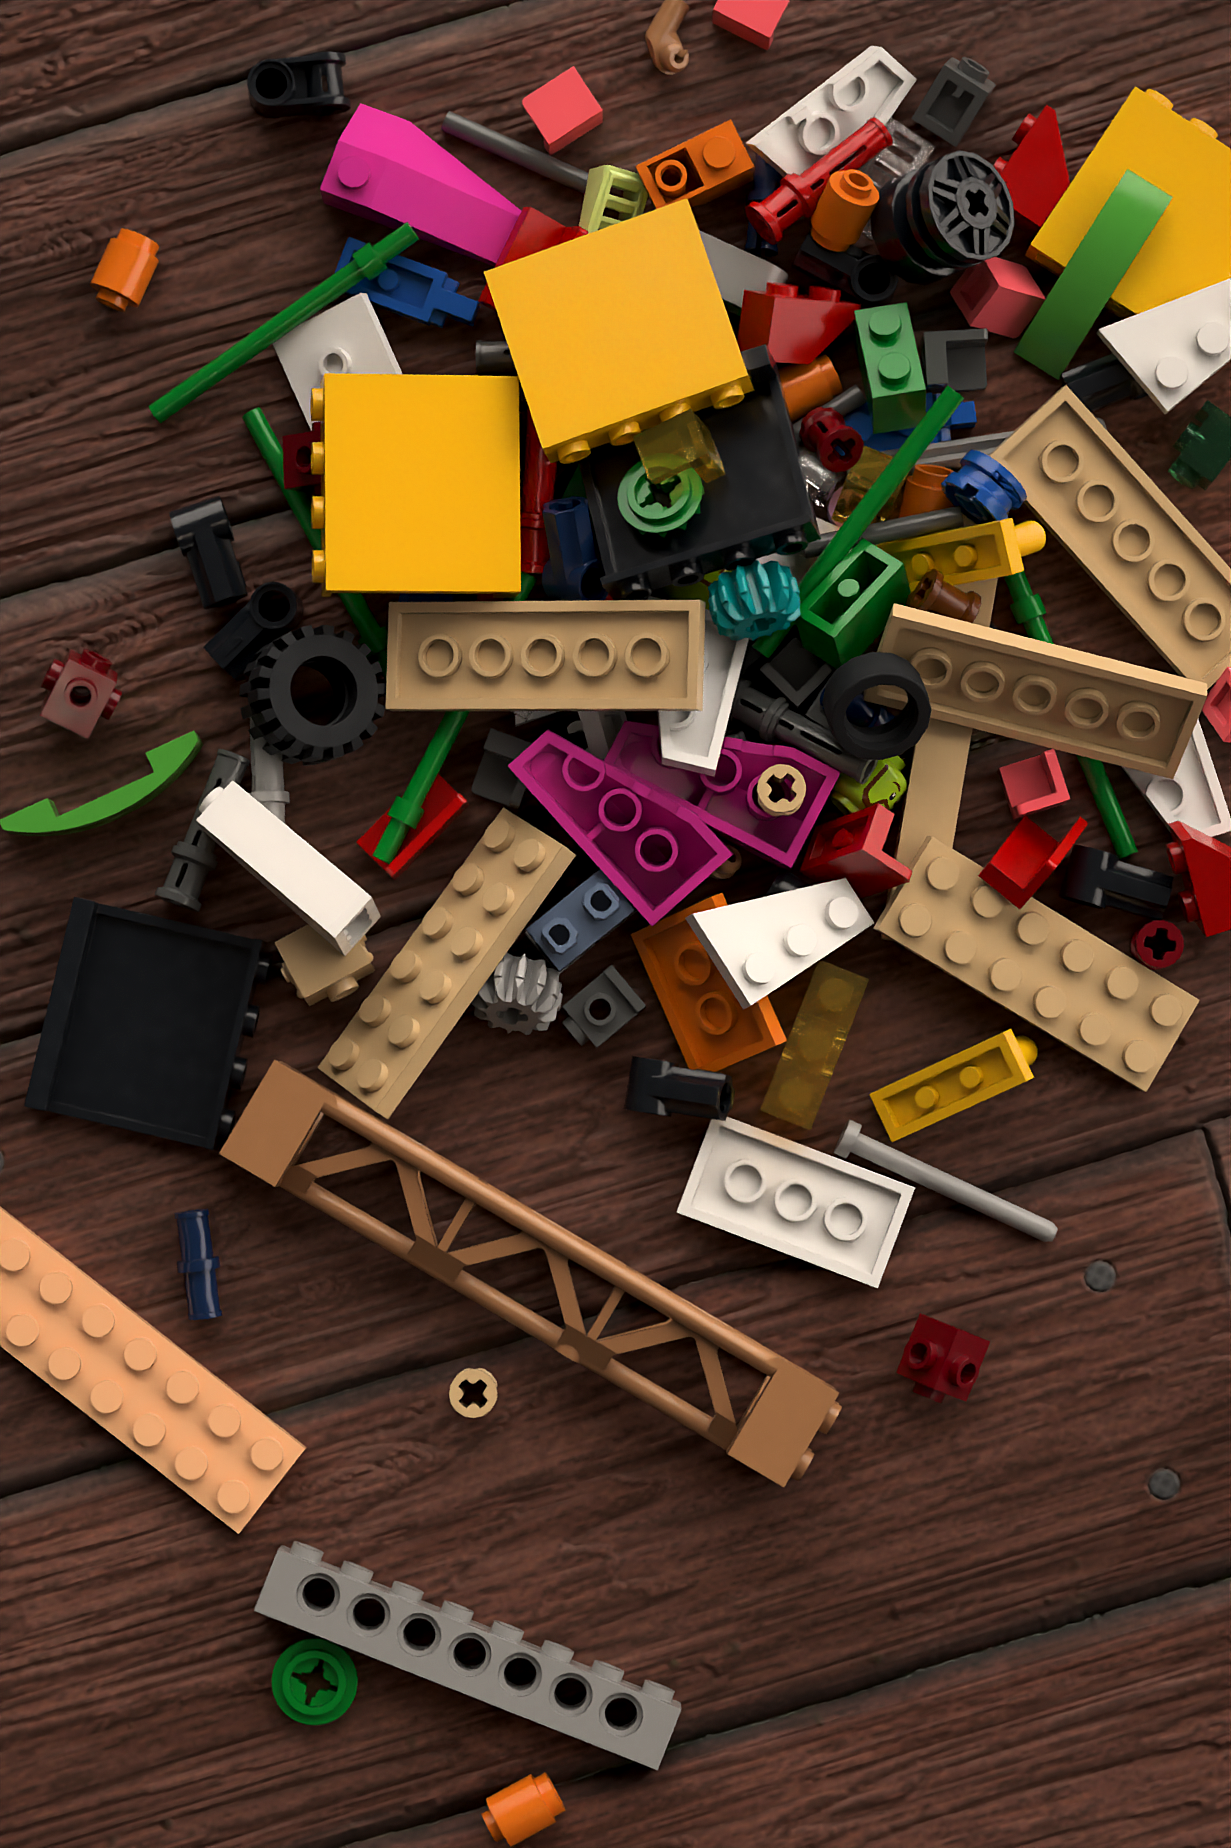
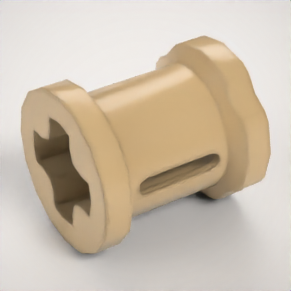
[757,764,806,817]
[449,1368,498,1418]

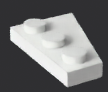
[1096,278,1231,414]
[648,596,749,777]
[1121,719,1231,837]
[685,878,874,1009]

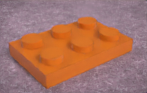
[631,893,787,1072]

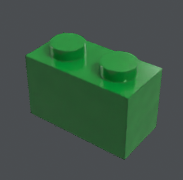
[854,302,926,434]
[796,538,911,669]

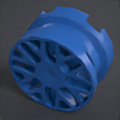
[941,449,1027,524]

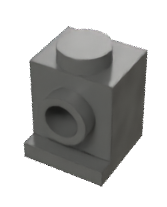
[561,965,646,1048]

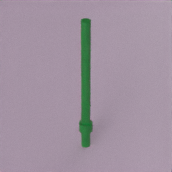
[148,222,419,423]
[752,386,964,659]
[242,407,388,682]
[1003,571,1138,859]
[372,572,537,864]

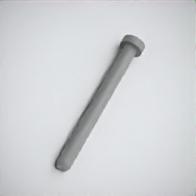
[834,1119,1058,1242]

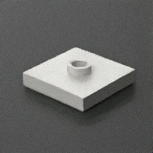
[273,293,403,431]

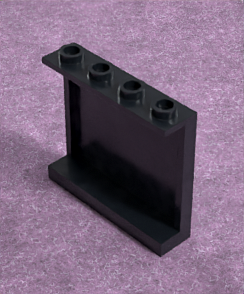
[578,344,821,600]
[24,897,273,1150]

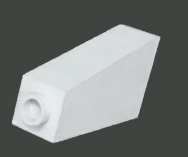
[196,780,381,956]

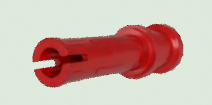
[745,117,893,245]
[520,408,557,573]

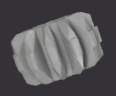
[471,952,563,1035]

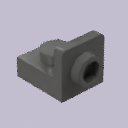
[911,57,996,147]

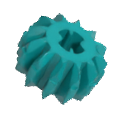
[708,560,801,641]

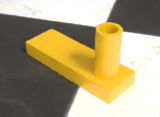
[875,518,1046,593]
[869,1029,1038,1142]

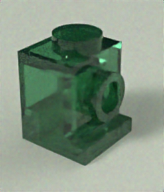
[1168,400,1231,490]

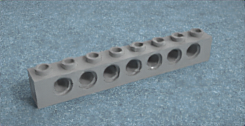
[254,1541,681,1770]

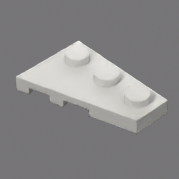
[745,46,917,201]

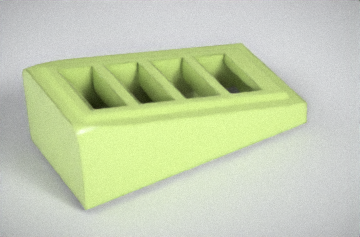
[579,165,648,234]

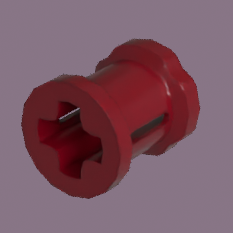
[799,407,864,473]
[1130,920,1184,970]

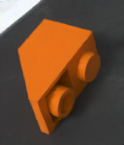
[635,119,755,209]

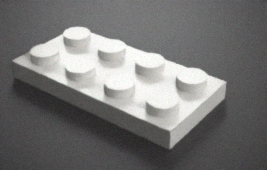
[676,1117,915,1288]

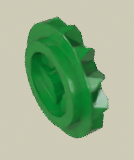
[617,455,705,538]
[272,1638,358,1725]

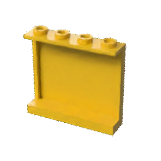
[1025,86,1231,320]
[484,198,754,464]
[310,373,521,598]

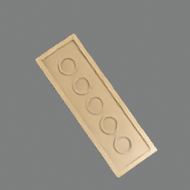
[988,385,1231,690]
[385,600,706,711]
[863,603,1207,779]
[318,807,576,1120]
[873,836,1200,1092]

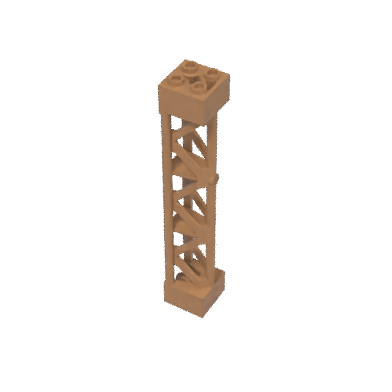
[219,1060,842,1487]

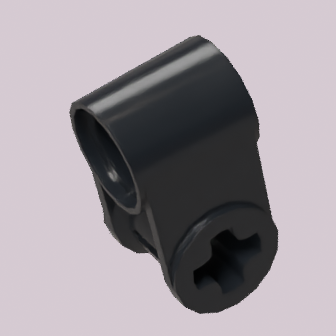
[247,51,351,119]

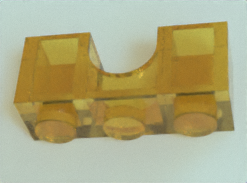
[758,960,869,1130]

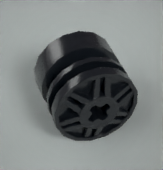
[870,150,1015,286]

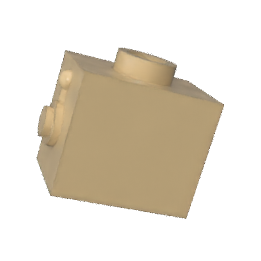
[274,924,375,1006]

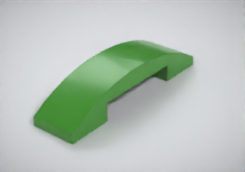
[1014,169,1173,380]
[0,731,203,837]

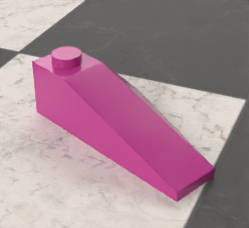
[320,103,521,266]
[604,721,841,872]
[508,729,733,926]

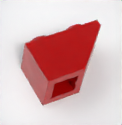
[993,105,1070,238]
[737,282,861,365]
[1165,821,1231,937]

